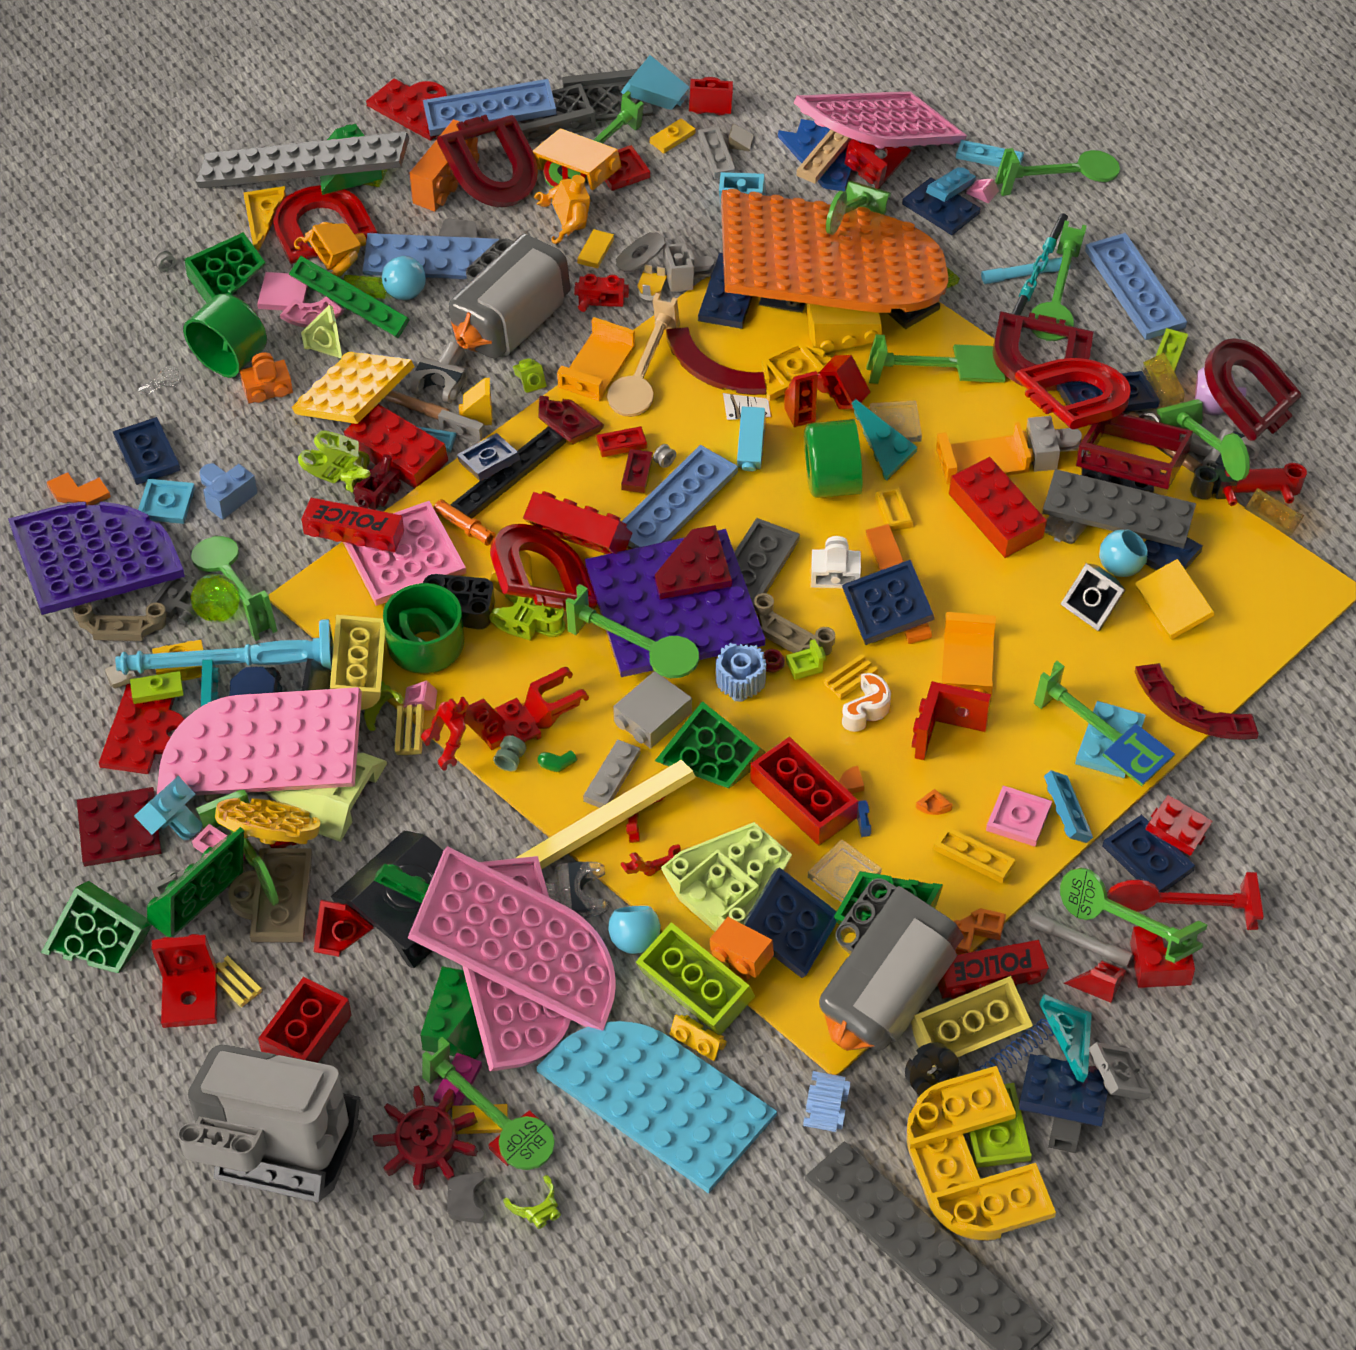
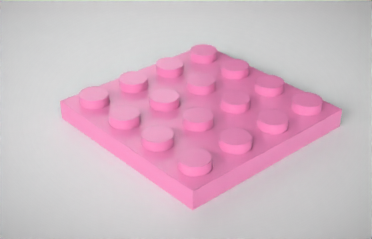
[343,501,466,606]

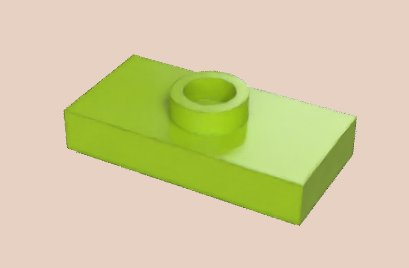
[130,671,184,704]

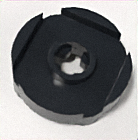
[905,1042,959,1096]

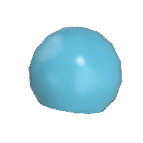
[382,256,426,301]
[1099,530,1148,577]
[608,906,661,954]

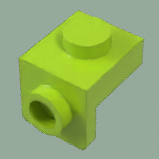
[513,358,547,393]
[786,639,826,680]

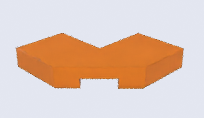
[47,472,111,505]
[954,908,1006,954]

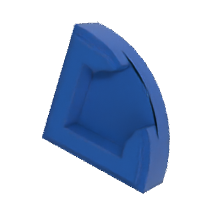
[857,800,871,837]

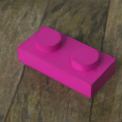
[433,1053,482,1108]

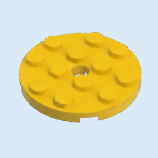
[215,798,320,844]

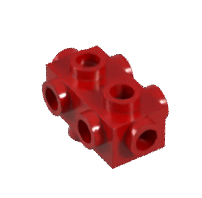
[574,274,629,312]

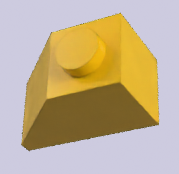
[459,378,492,425]

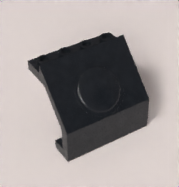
[331,830,444,968]
[213,1093,361,1202]

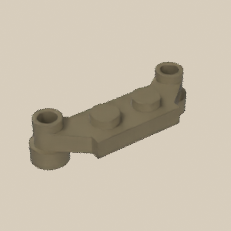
[754,593,835,656]
[72,602,167,641]

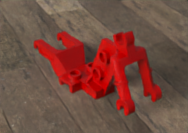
[421,667,589,771]

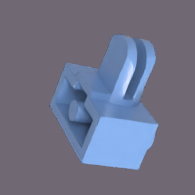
[199,463,257,520]

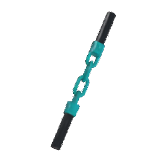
[1011,213,1068,315]

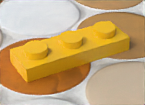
[933,826,1015,884]

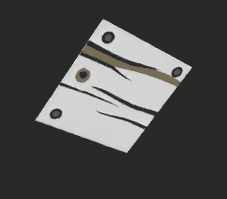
[723,393,771,420]

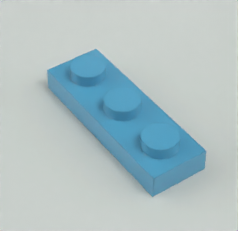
[926,167,976,202]
[1044,770,1093,843]

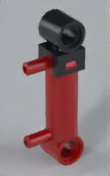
[1190,463,1307,506]

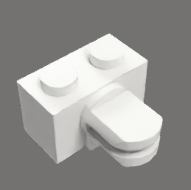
[811,536,861,588]

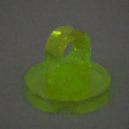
[191,574,241,622]

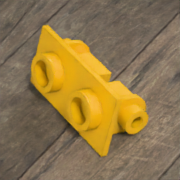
[669,1014,727,1061]

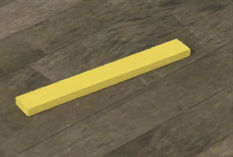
[516,760,696,869]

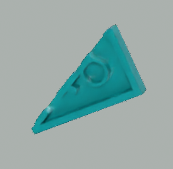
[852,399,917,480]
[201,659,220,707]
[1039,994,1092,1082]

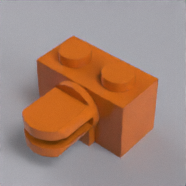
[240,352,293,404]
[709,917,774,982]

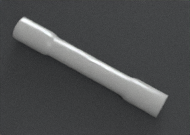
[1029,912,1133,968]

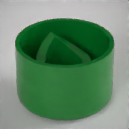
[183,294,267,378]
[804,419,863,498]
[383,583,464,674]

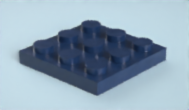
[842,560,935,645]
[743,867,837,978]
[1019,1054,1108,1127]

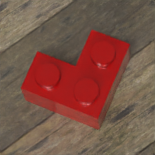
[1130,926,1195,988]

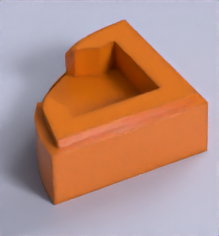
[839,766,864,793]
[916,789,953,815]

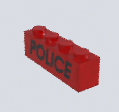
[301,497,404,552]
[938,940,1049,999]

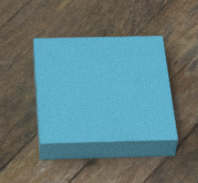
[138,479,195,524]

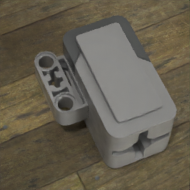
[178,1044,349,1172]

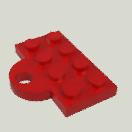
[366,78,447,141]
[99,683,185,775]

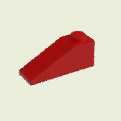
[784,371,818,427]

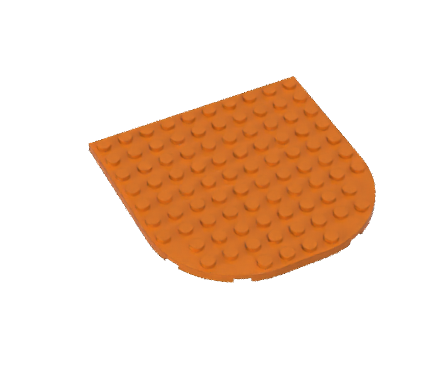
[721,189,948,313]

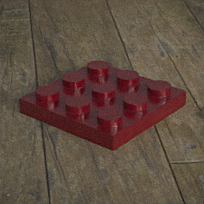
[77,787,162,867]

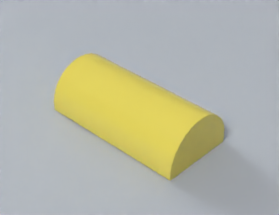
[330,615,385,710]
[911,976,1033,1067]

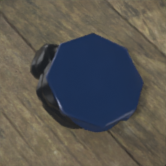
[229,666,283,696]

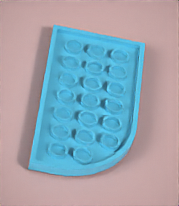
[537,1021,777,1194]

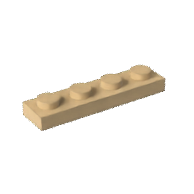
[796,129,852,184]

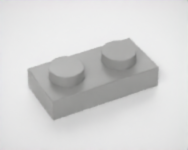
[438,409,485,443]

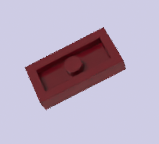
[621,449,653,493]

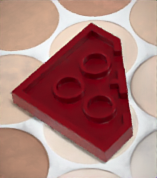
[655,525,732,600]

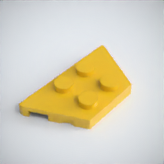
[762,340,832,401]

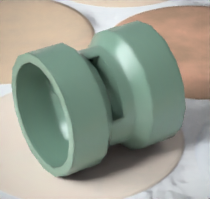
[493,736,526,771]

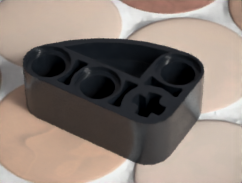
[423,574,495,630]

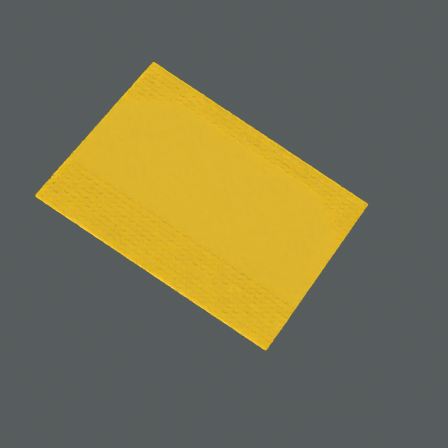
[269,277,1356,1076]

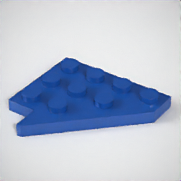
[778,119,861,192]

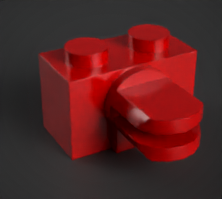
[689,77,733,115]
[817,355,871,409]

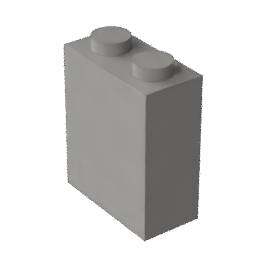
[613,671,692,749]

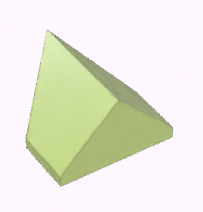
[301,305,342,358]

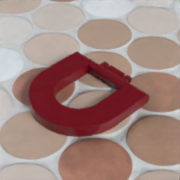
[437,114,538,208]
[993,311,1094,391]
[1204,338,1301,441]

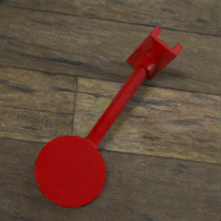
[1107,872,1264,930]

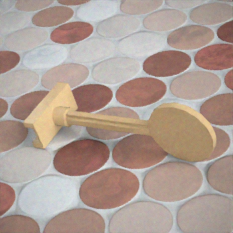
[607,293,680,417]

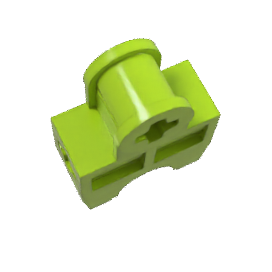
[298,430,370,483]
[489,585,565,641]

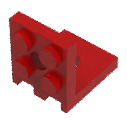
[845,139,911,189]
[911,681,991,760]
[151,934,218,1028]

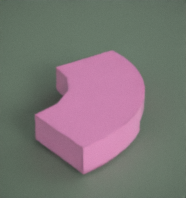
[280,297,344,327]

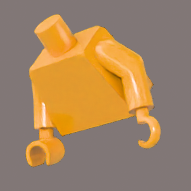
[534,175,590,244]
[294,222,366,277]

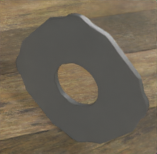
[616,232,666,272]

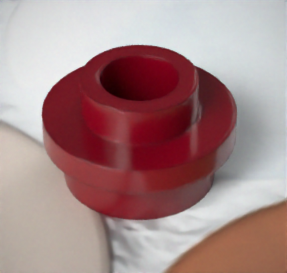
[764,649,785,673]

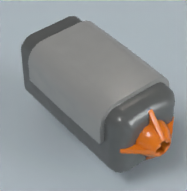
[449,234,571,359]
[819,878,964,1051]

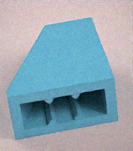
[621,55,689,110]
[737,406,766,471]

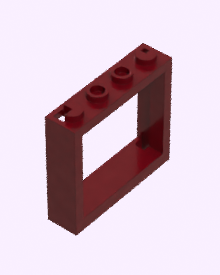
[1076,413,1193,490]

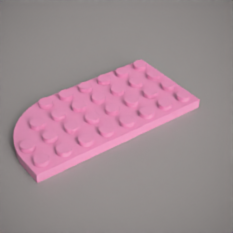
[794,91,967,149]
[157,687,362,795]
[408,846,616,1031]
[463,856,571,1072]

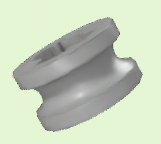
[153,250,176,272]
[653,444,676,468]

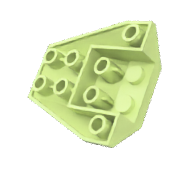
[265,753,387,842]
[661,822,792,931]

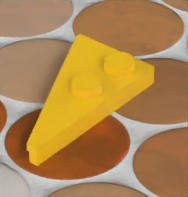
[243,186,286,251]

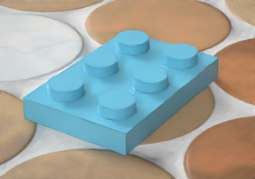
[1075,701,1146,778]

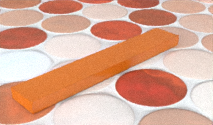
[866,524,932,644]

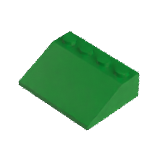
[147,827,244,937]

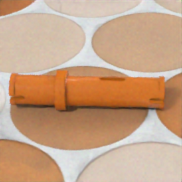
[433,499,496,546]

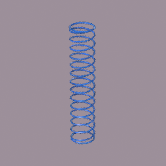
[974,1019,1054,1075]

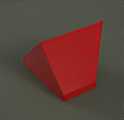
[313,900,374,957]
[1064,960,1127,1003]

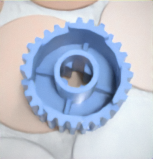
[716,643,766,702]
[803,1071,850,1132]

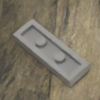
[698,126,735,179]
[583,739,640,808]

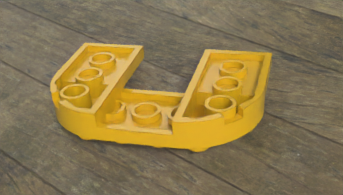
[907,1066,1056,1240]

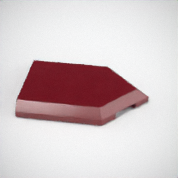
[538,396,604,444]

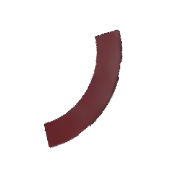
[666,327,766,395]
[1135,663,1259,740]

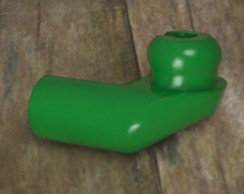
[537,750,577,772]

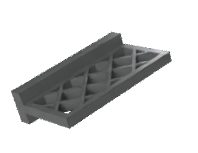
[562,68,653,122]
[518,83,596,144]

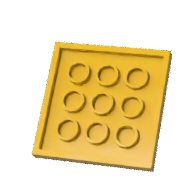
[292,352,415,424]

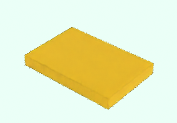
[1135,559,1215,640]

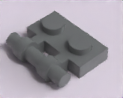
[150,575,211,625]

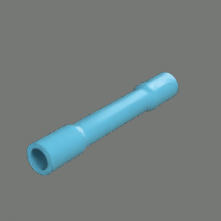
[981,257,1070,284]

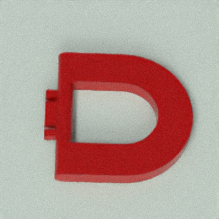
[273,185,377,264]
[1015,358,1131,430]
[490,524,597,610]

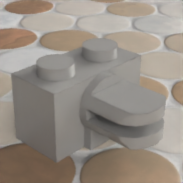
[663,243,714,292]
[1026,416,1082,472]

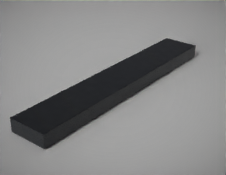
[450,426,566,518]

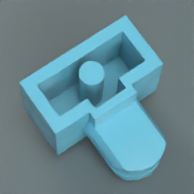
[719,172,766,202]
[134,776,202,840]

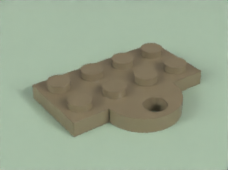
[228,848,313,942]

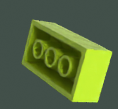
[636,922,755,1035]

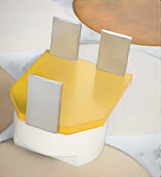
[637,264,667,301]

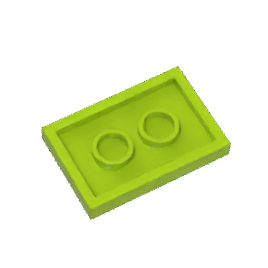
[968,1083,1032,1168]

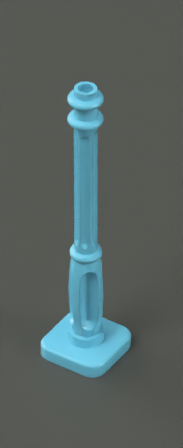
[115,619,334,675]

